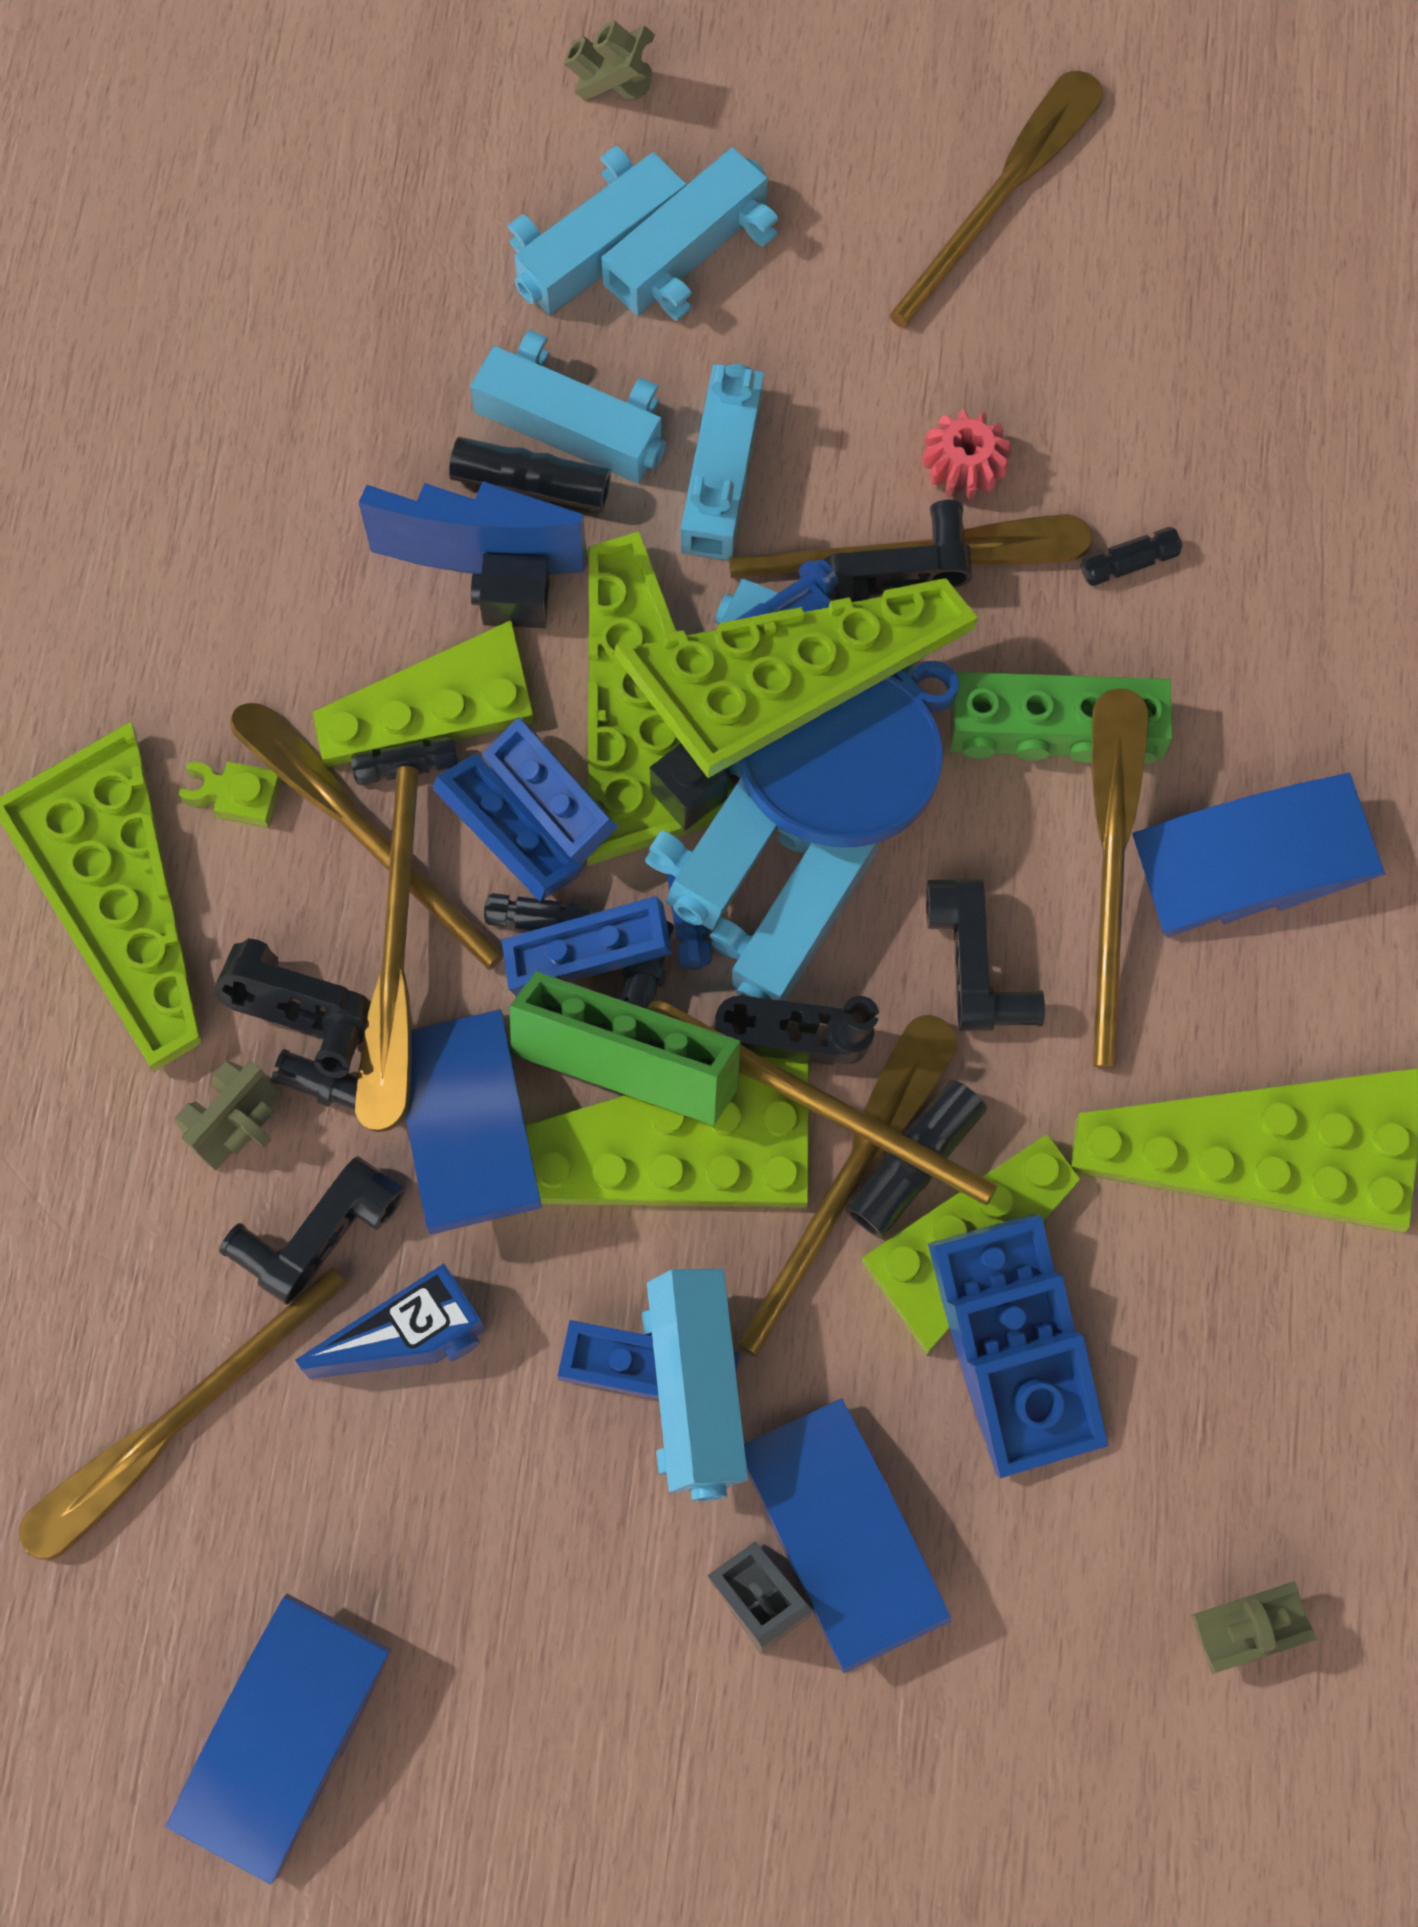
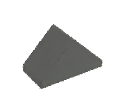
[707,1541,811,1653]

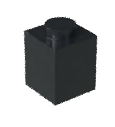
[471,554,550,628]
[650,743,728,831]

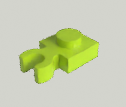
[179,761,282,828]

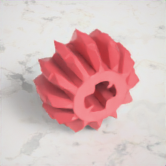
[922,408,1011,501]

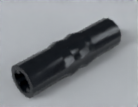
[449,436,611,512]
[845,1079,987,1239]

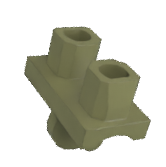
[564,20,655,101]
[175,1061,283,1171]
[1191,1581,1317,1674]

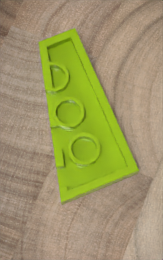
[312,620,534,768]
[861,1134,1080,1355]

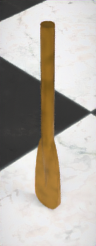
[890,71,1103,328]
[729,514,1092,578]
[1092,688,1148,1068]
[230,703,504,970]
[355,766,419,1132]
[647,1001,997,1206]
[737,1015,957,1357]
[19,1267,347,1560]

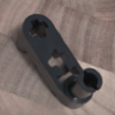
[824,500,972,602]
[926,879,1045,1031]
[215,938,371,1078]
[711,996,879,1065]
[219,1156,406,1305]

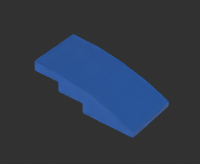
[358,481,588,575]
[1132,773,1386,937]
[406,1009,543,1235]
[928,1213,1108,1478]
[744,1398,951,1674]
[165,1593,392,1885]

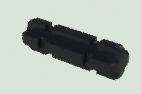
[1080,527,1183,586]
[351,736,458,785]
[484,893,592,931]

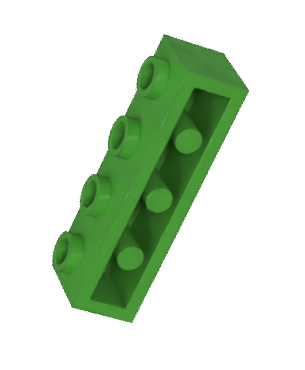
[950,672,1172,764]
[510,971,740,1126]

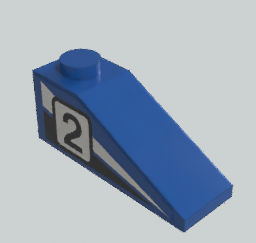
[295,1263,486,1379]

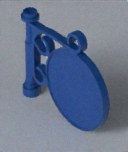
[735,559,959,847]

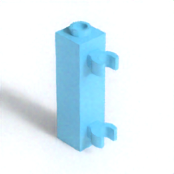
[508,145,687,316]
[601,147,778,321]
[470,330,666,484]
[681,364,764,561]
[645,762,778,931]
[710,826,879,1001]
[642,1269,748,1502]

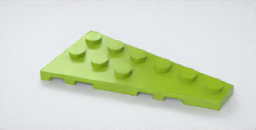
[587,531,734,866]
[614,578,978,778]
[0,721,202,1072]
[526,1056,808,1208]
[1070,1068,1418,1233]

